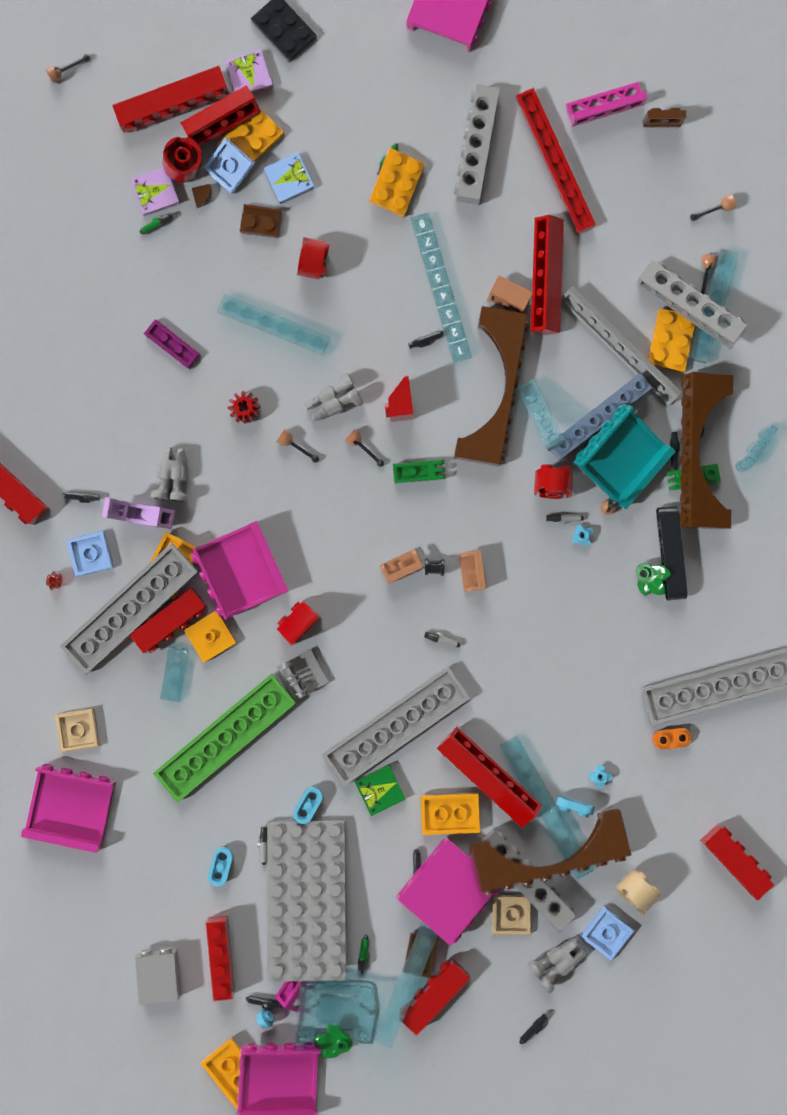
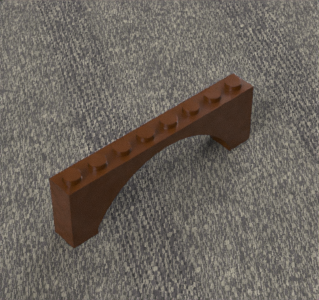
[454,306,529,467]
[679,372,733,530]
[468,809,632,895]

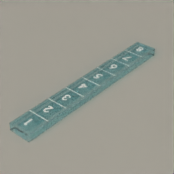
[410,212,472,363]

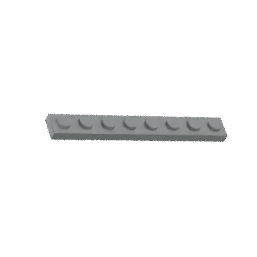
[561,286,682,406]

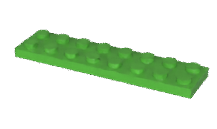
[153,674,296,803]

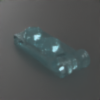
[735,425,778,472]
[160,646,189,702]

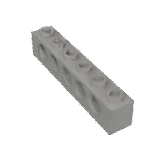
[454,84,500,205]
[637,260,747,349]
[481,829,576,932]

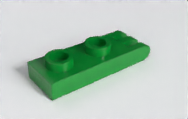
[393,460,446,484]
[666,463,721,491]

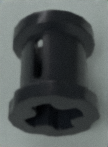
[425,558,445,576]

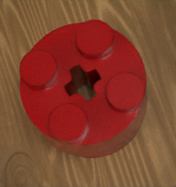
[162,136,202,183]
[297,237,330,280]
[534,464,573,499]

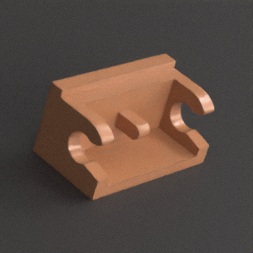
[487,275,532,313]
[380,549,423,584]
[459,551,486,592]

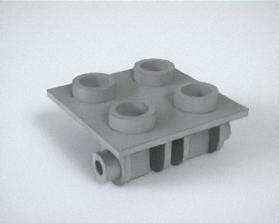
[277,649,329,700]

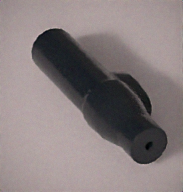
[408,330,444,349]
[670,432,680,470]
[246,995,283,1010]
[519,1013,548,1044]

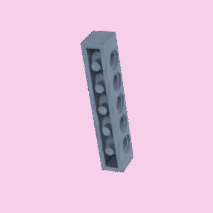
[547,373,652,461]

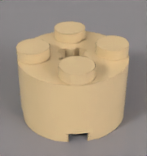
[615,869,662,915]

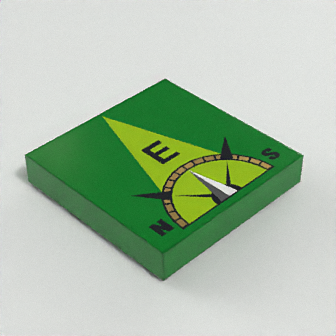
[354,764,406,816]

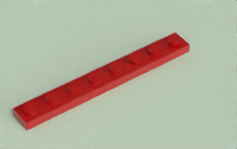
[516,87,596,234]

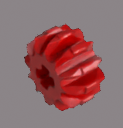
[228,391,261,424]

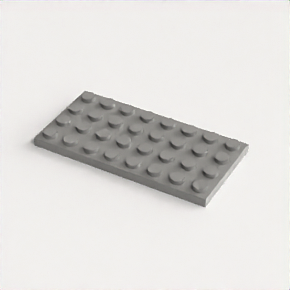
[267,820,346,982]

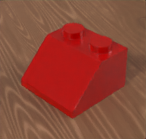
[385,376,414,422]
[277,601,320,646]

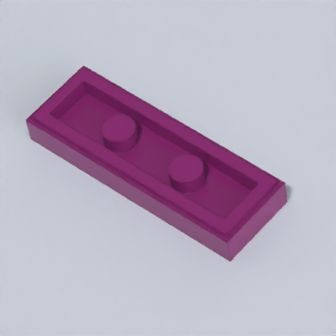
[143,319,200,369]

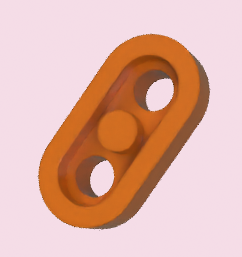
[652,727,692,750]

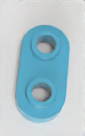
[293,787,323,824]
[556,796,595,817]
[208,847,233,886]

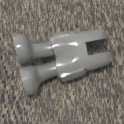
[305,373,364,421]
[151,447,187,502]
[528,938,586,994]

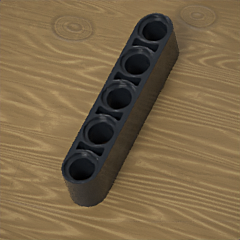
[656,506,688,601]

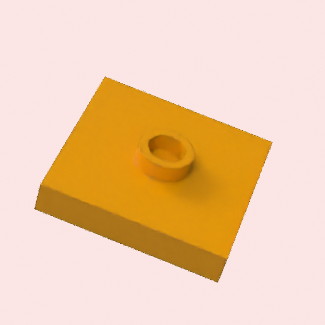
[184,611,237,663]

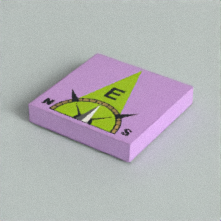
[225,49,273,94]
[131,168,180,216]

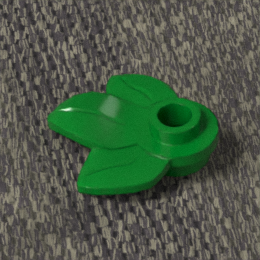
[636,563,672,596]
[314,1024,352,1058]

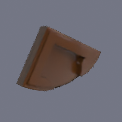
[192,184,211,208]

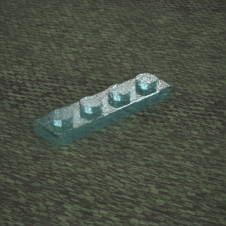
[517,379,566,452]

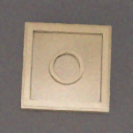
[55,708,100,753]
[492,894,531,935]

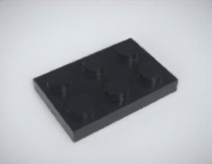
[250,0,317,62]

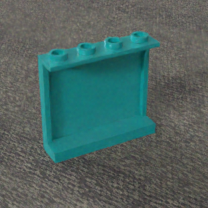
[573,404,676,509]

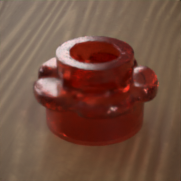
[46,571,62,590]

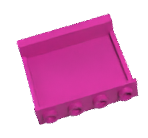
[406,0,492,52]
[191,521,288,620]
[21,764,115,853]
[395,837,499,946]
[237,1042,320,1115]

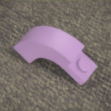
[102,498,175,529]

